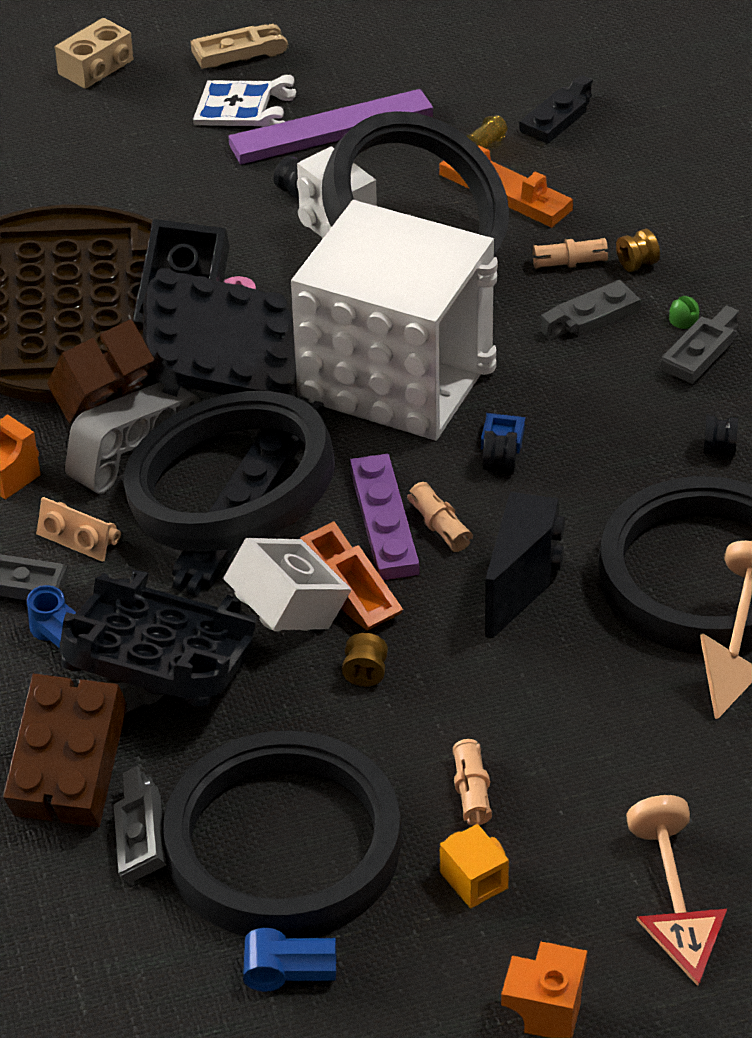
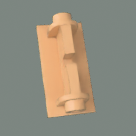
[36,497,121,562]

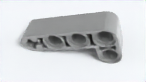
[65,382,202,494]

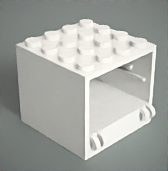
[291,200,498,441]

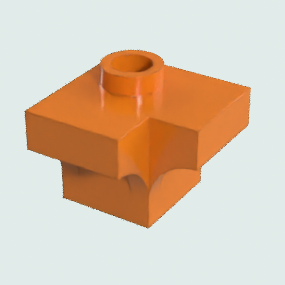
[0,414,41,500]
[501,941,587,1038]

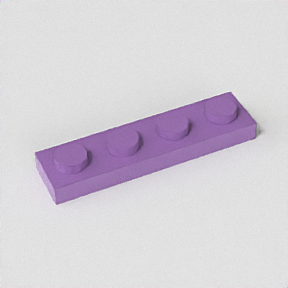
[350,454,419,580]

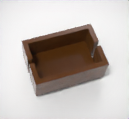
[47,319,155,424]
[3,673,127,827]

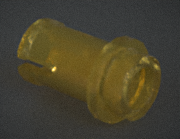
[467,115,508,148]

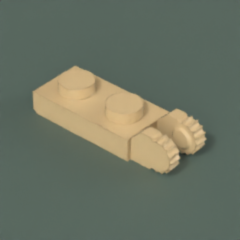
[191,23,288,69]

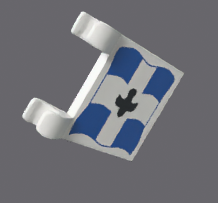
[193,75,296,127]

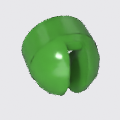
[669,296,699,329]

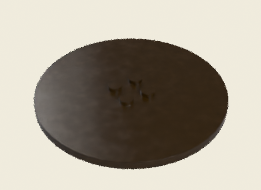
[0,205,159,403]

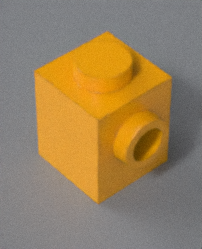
[440,824,509,909]

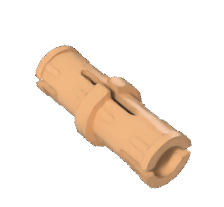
[532,238,608,269]
[407,482,473,552]
[453,739,492,825]

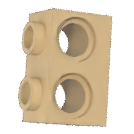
[55,17,133,89]

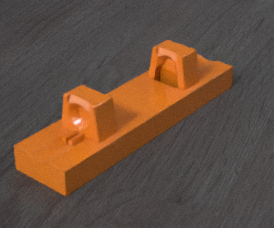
[439,146,573,228]

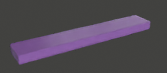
[229,89,433,165]

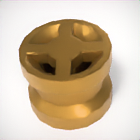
[616,229,660,272]
[342,633,388,687]

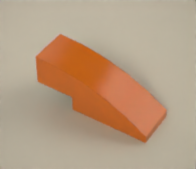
[300,521,403,631]

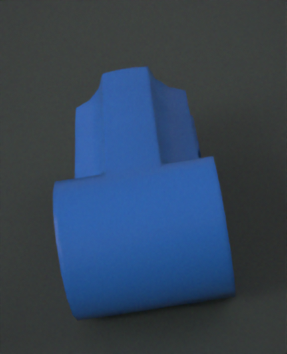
[27,585,76,648]
[243,928,336,992]

